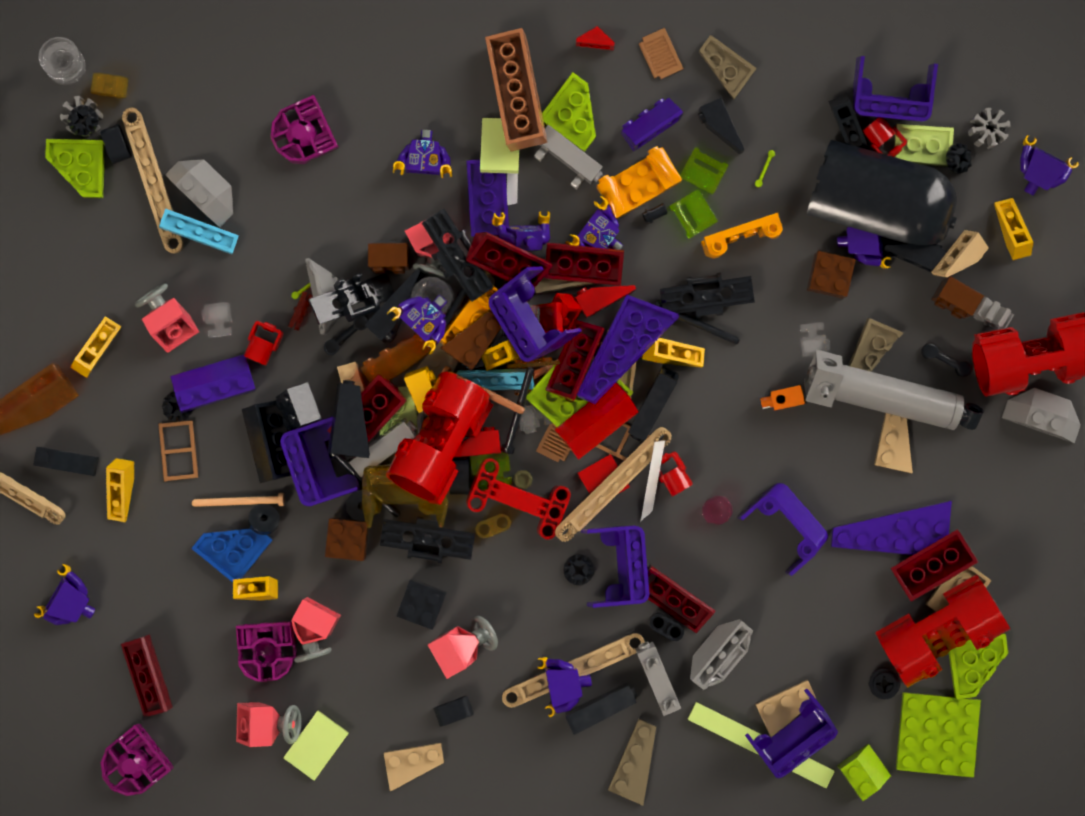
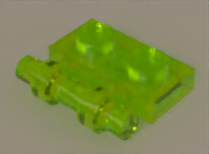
[470,452,512,490]

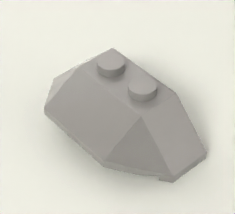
[165,159,233,228]
[305,258,341,335]
[1001,388,1081,443]
[690,619,753,690]

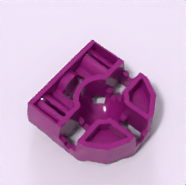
[270,95,339,164]
[236,621,297,682]
[100,724,174,796]

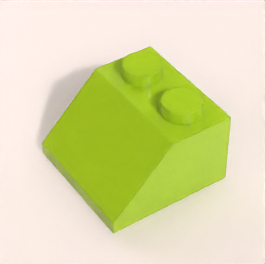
[837,744,891,801]

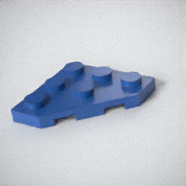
[191,529,273,582]

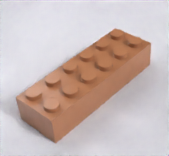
[485,28,548,152]

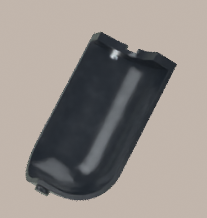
[806,140,957,245]

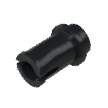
[642,203,668,223]

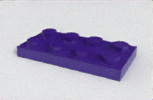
[466,160,509,237]

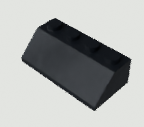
[242,401,291,483]

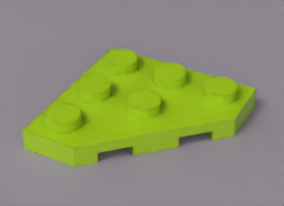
[542,72,596,152]
[45,139,105,198]
[949,634,1008,699]

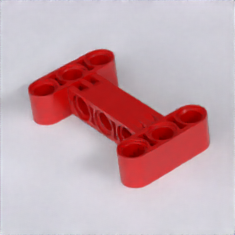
[466,458,571,540]

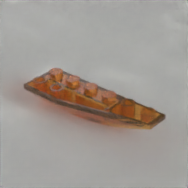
[360,309,461,383]
[0,363,79,435]

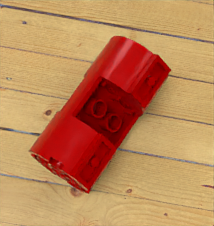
[972,312,1085,397]
[386,372,494,505]
[875,574,1011,688]

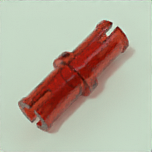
[288,291,313,331]

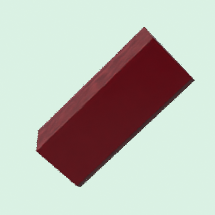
[466,232,552,288]
[545,243,624,286]
[545,320,604,402]
[327,374,407,443]
[891,529,979,602]
[647,565,715,633]
[121,634,173,717]

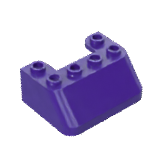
[280,417,361,506]

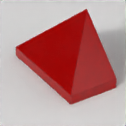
[576,26,615,51]

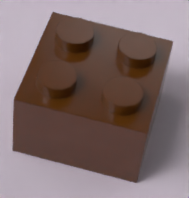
[368,243,410,274]
[807,251,856,299]
[931,276,984,319]
[325,518,370,561]

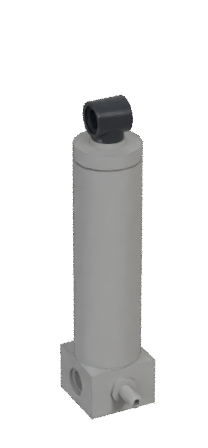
[804,350,984,430]

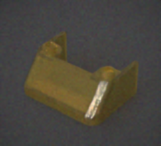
[362,466,448,528]

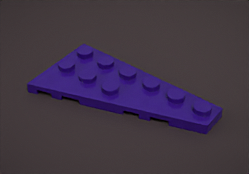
[577,295,679,404]
[831,501,952,555]

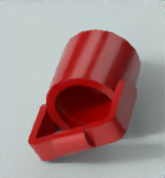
[862,117,907,157]
[244,321,283,366]
[658,451,693,497]

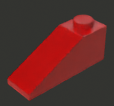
[575,285,636,319]
[454,427,501,458]

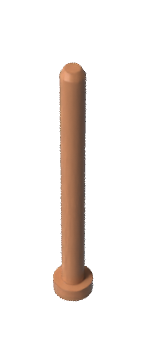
[442,366,525,414]

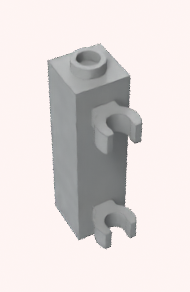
[534,125,603,190]
[349,418,417,483]
[635,641,681,716]

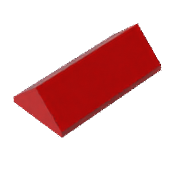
[555,383,639,460]

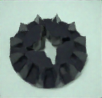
[67,104,99,136]
[946,143,973,174]
[162,392,192,422]
[563,555,594,585]
[868,668,900,700]

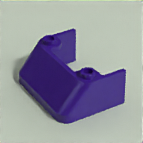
[853,56,938,122]
[489,266,582,362]
[737,483,828,576]
[581,526,649,608]
[745,689,838,778]

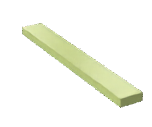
[687,702,835,788]

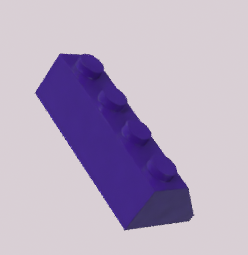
[170,354,256,413]

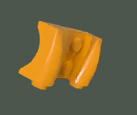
[596,146,682,219]
[701,213,783,259]
[440,285,498,345]

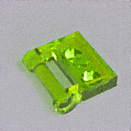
[680,147,729,195]
[669,189,718,239]

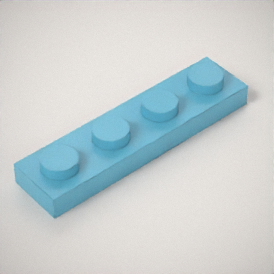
[159,209,239,254]
[456,369,534,390]

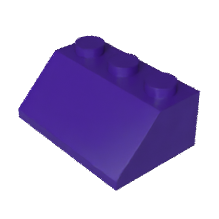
[621,98,683,152]

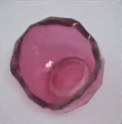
[702,495,733,525]

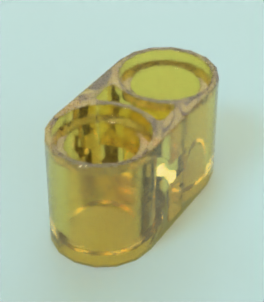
[90,73,129,98]
[475,514,511,538]

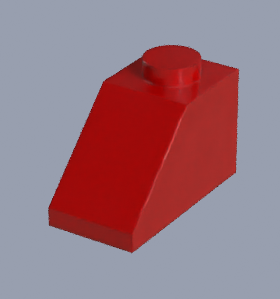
[551,293,582,331]

